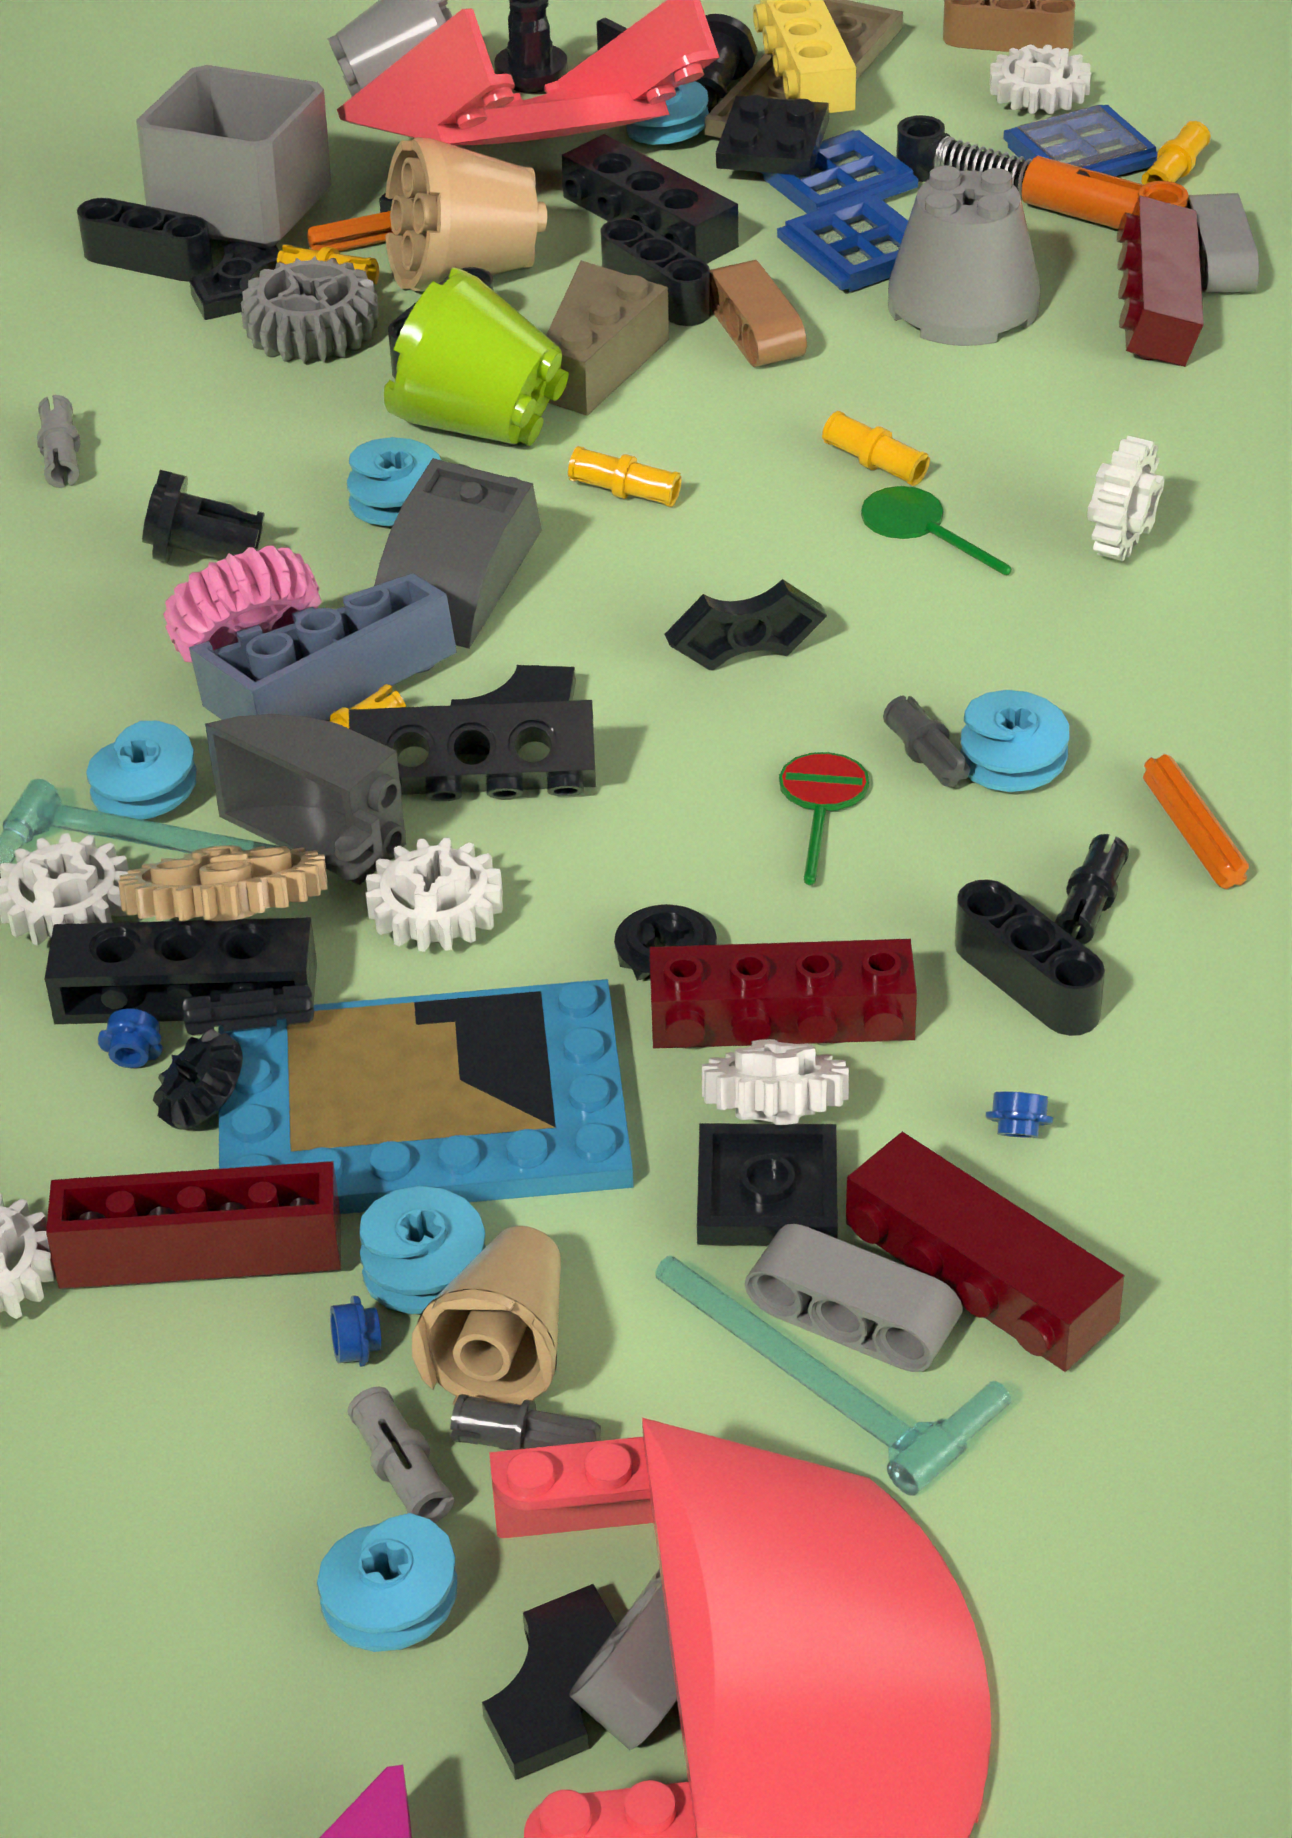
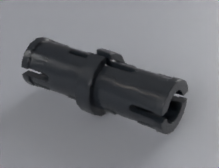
[1054,834,1129,945]

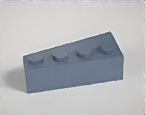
[189,573,457,721]

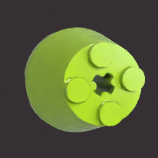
[384,267,569,446]

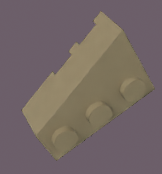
[546,260,669,416]

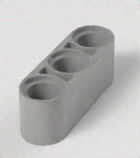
[1187,193,1259,293]
[744,1224,963,1372]
[569,1568,677,1750]

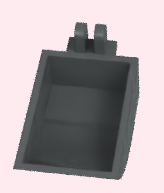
[374,458,542,649]
[205,714,406,885]

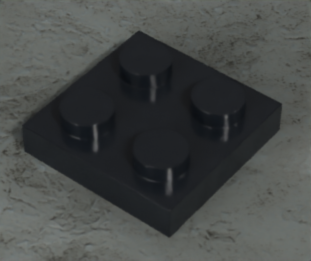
[715,95,830,176]
[697,1123,838,1245]

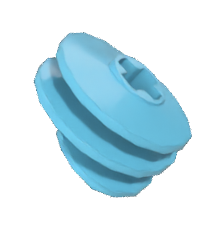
[626,81,709,145]
[347,437,441,526]
[960,690,1070,792]
[86,720,197,821]
[360,1186,486,1314]
[317,1513,458,1652]

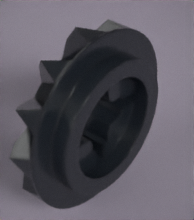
[614,904,717,981]
[153,1029,243,1129]

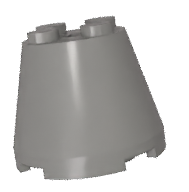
[328,0,453,97]
[888,166,1041,346]

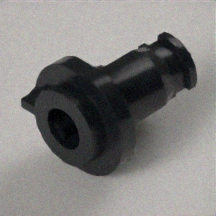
[494,0,568,93]
[696,14,758,113]
[142,470,265,563]

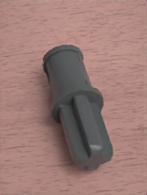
[883,695,970,787]
[450,1394,601,1450]

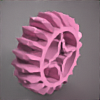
[163,545,322,663]

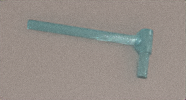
[0,779,293,879]
[655,1255,1011,1496]

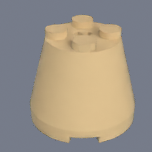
[385,137,547,292]

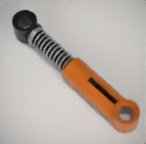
[896,115,1188,229]

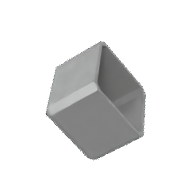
[136,65,331,248]

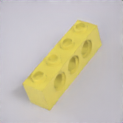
[753,0,856,113]

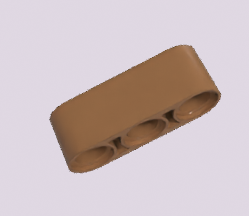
[943,0,1076,52]
[710,260,807,367]

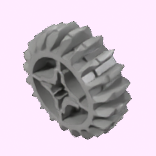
[241,256,379,364]

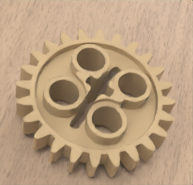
[118,845,327,921]

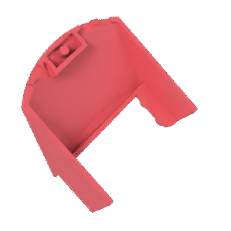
[337,0,720,145]
[489,1417,991,1838]

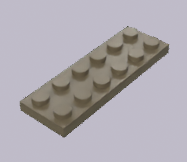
[705,0,903,138]

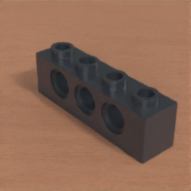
[561,134,739,264]
[349,700,596,801]
[45,917,317,1025]

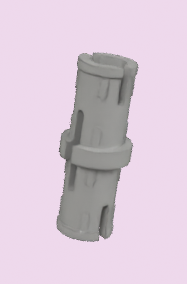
[37,395,80,488]
[347,1386,454,1523]

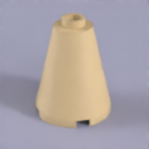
[412,1226,561,1405]

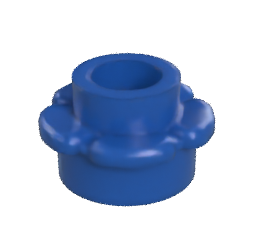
[98,1009,163,1068]
[985,1091,1053,1138]
[330,1295,381,1367]

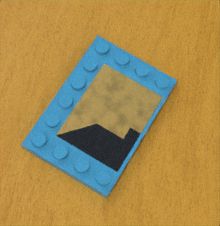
[218,979,634,1214]

